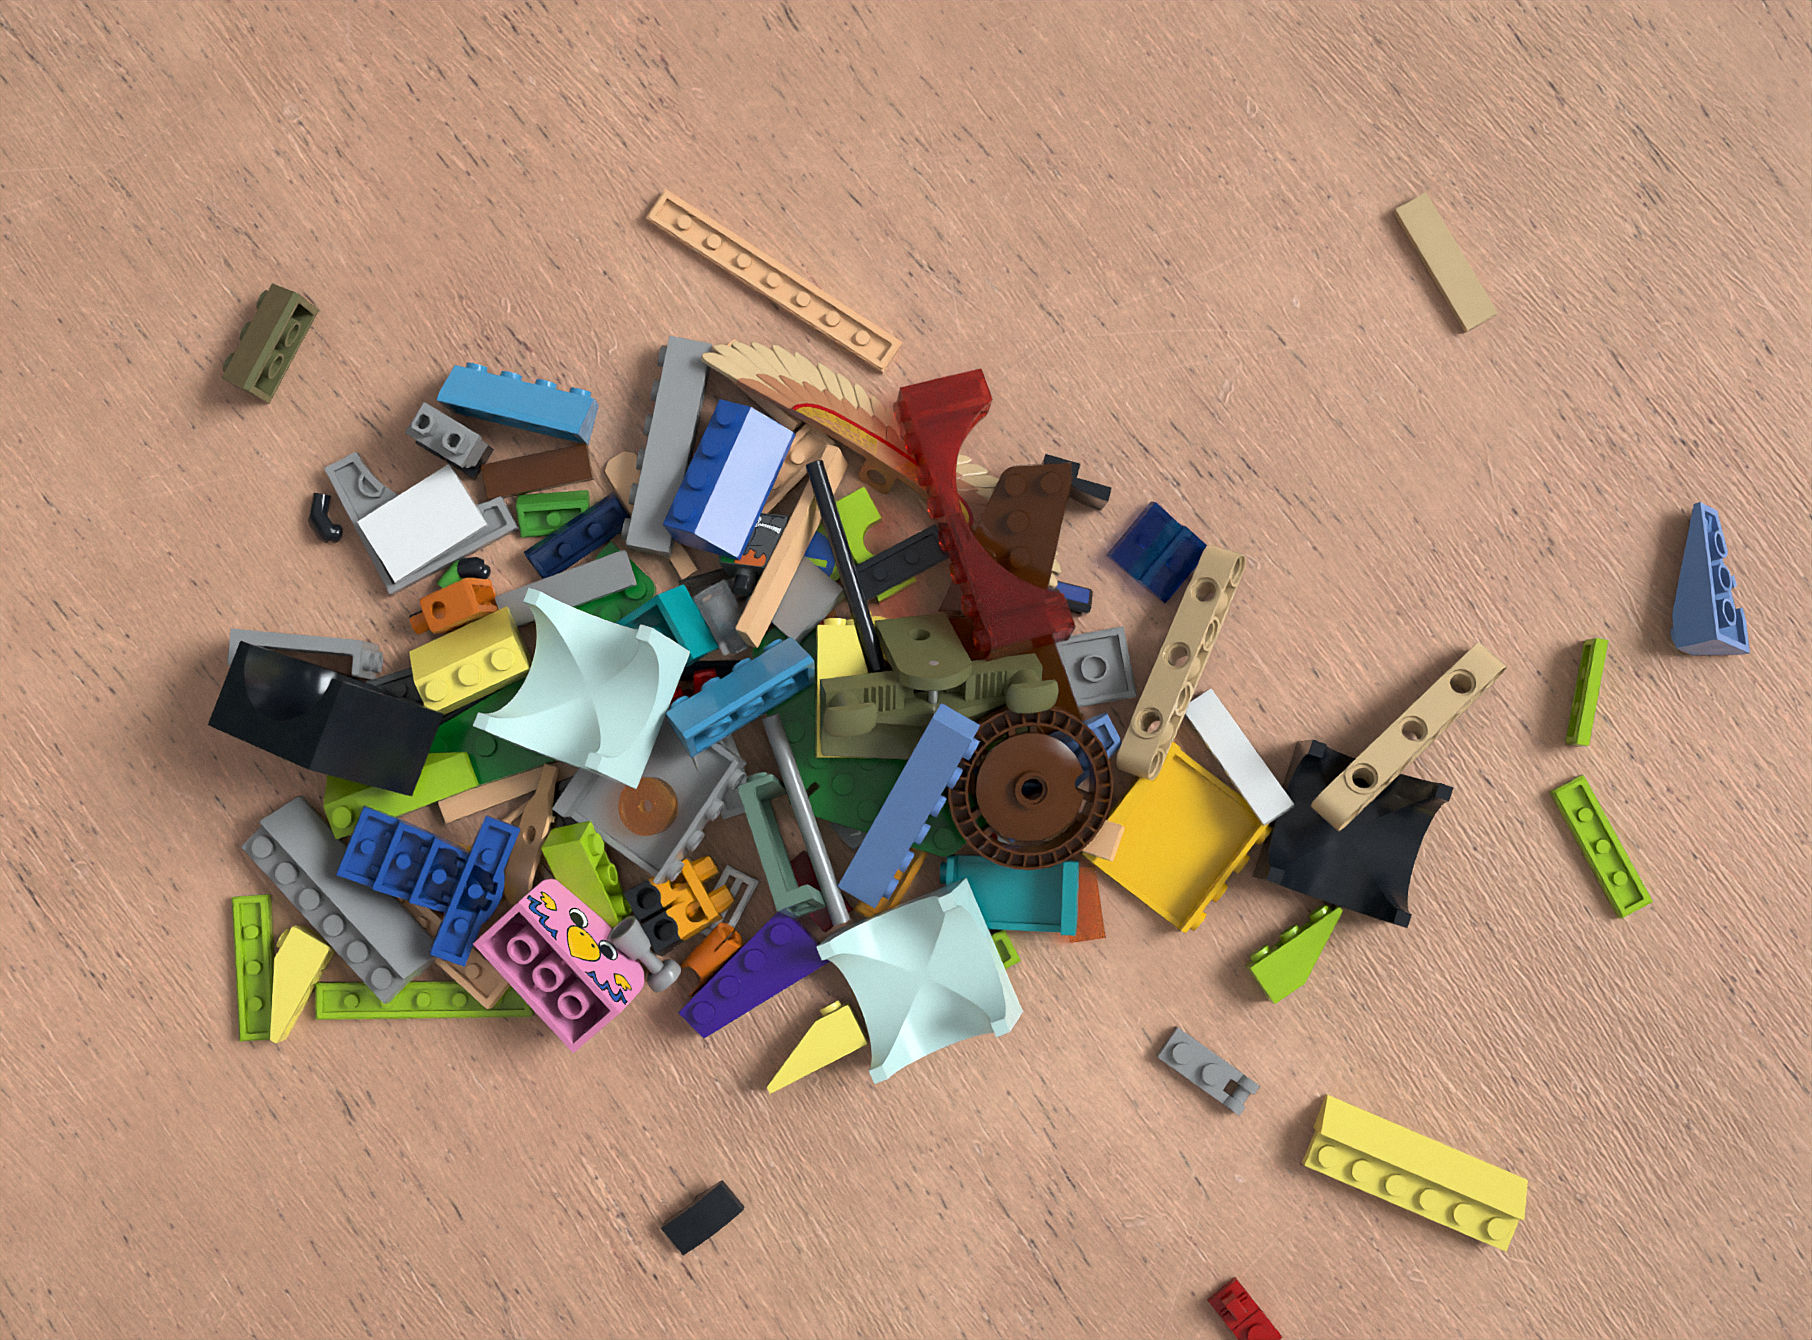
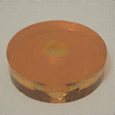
[618,777,678,836]

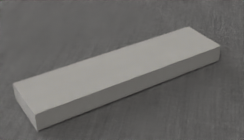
[495,550,637,628]

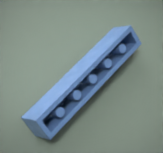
[837,703,980,908]

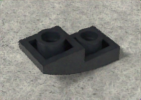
[661,1180,745,1256]

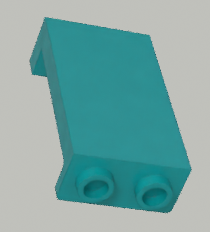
[940,854,1080,936]

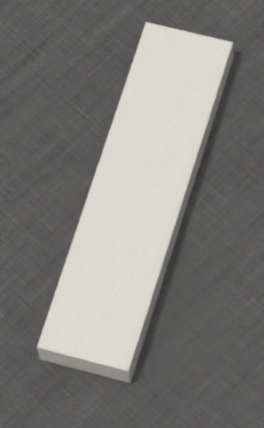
[1185,689,1294,827]

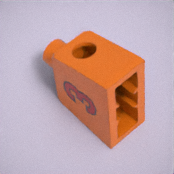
[409,578,498,635]

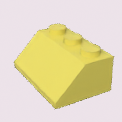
[409,606,533,715]

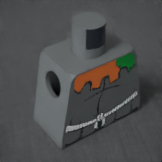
[719,513,789,597]

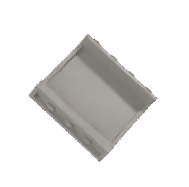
[552,708,747,884]

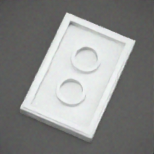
[357,464,489,583]

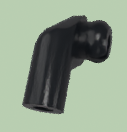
[308,493,343,543]

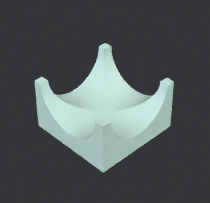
[473,588,690,789]
[816,878,1023,1084]

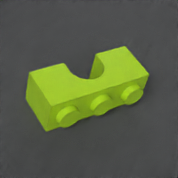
[836,487,917,604]

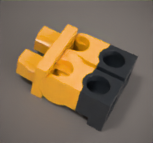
[623,855,736,957]

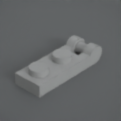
[1156,1026,1260,1116]

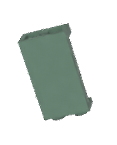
[737,772,826,919]

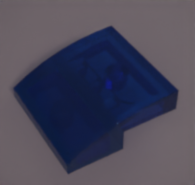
[1106,501,1207,603]

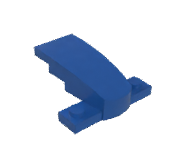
[336,805,520,967]

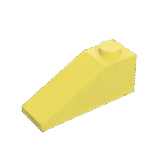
[270,924,336,1044]
[767,1000,868,1094]

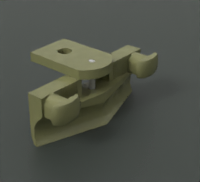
[820,612,1059,760]

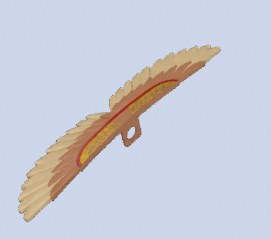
[701,341,1061,590]

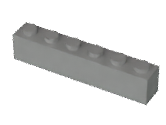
[621,335,714,558]

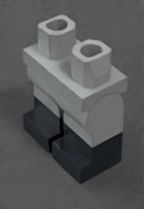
[405,402,494,480]

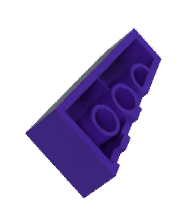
[678,912,830,1038]

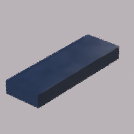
[524,492,631,579]

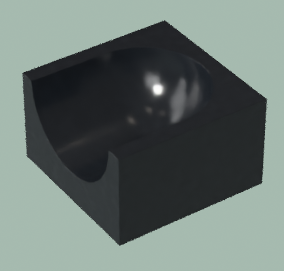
[208,641,443,796]

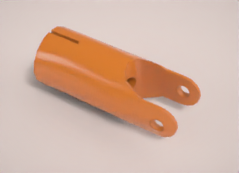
[680,922,743,997]

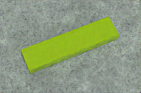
[1549,775,1653,919]
[232,894,275,1042]

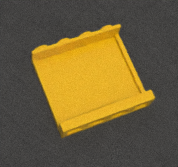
[1079,742,1272,934]

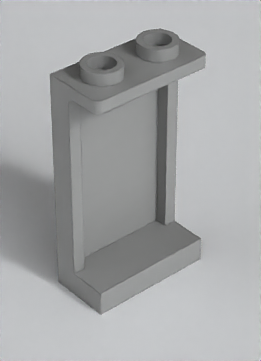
[227,629,383,680]

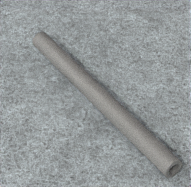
[762,713,850,925]

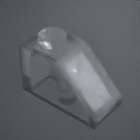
[692,579,748,656]

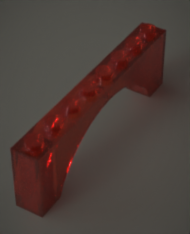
[893,368,1076,662]

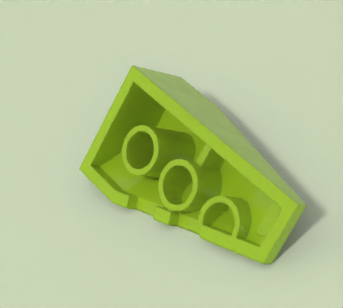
[323,752,479,840]

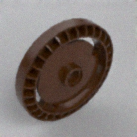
[945,706,1113,870]

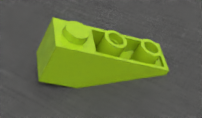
[541,821,632,928]
[1245,904,1343,1004]

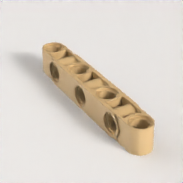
[1116,545,1246,781]
[1311,643,1507,832]

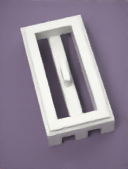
[700,865,759,941]

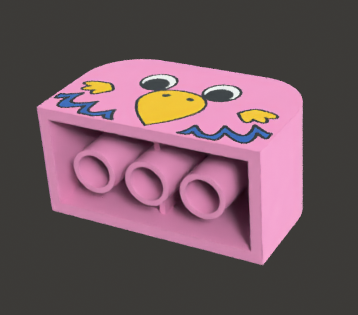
[473,879,644,1053]

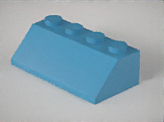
[437,362,599,445]
[666,637,815,758]

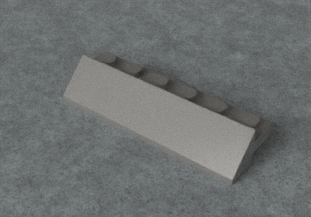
[241,796,438,1004]

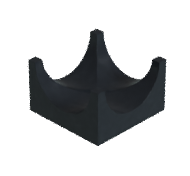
[1252,740,1454,928]

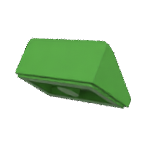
[516,490,590,538]

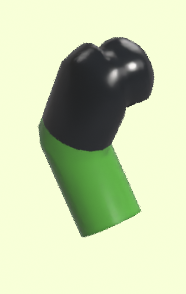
[437,557,491,588]

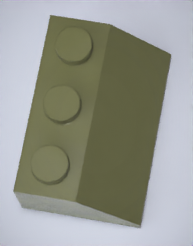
[222,283,319,404]

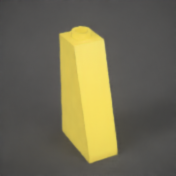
[815,618,868,758]

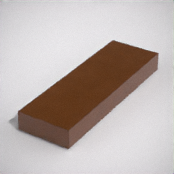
[481,443,594,501]

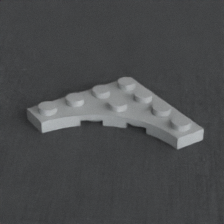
[324,452,519,595]

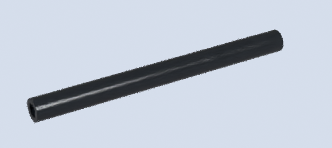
[806,460,887,673]

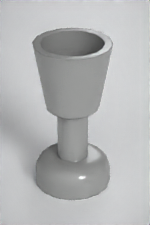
[607,916,681,993]

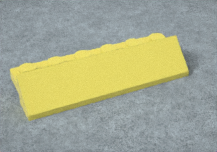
[1302,1094,1528,1252]

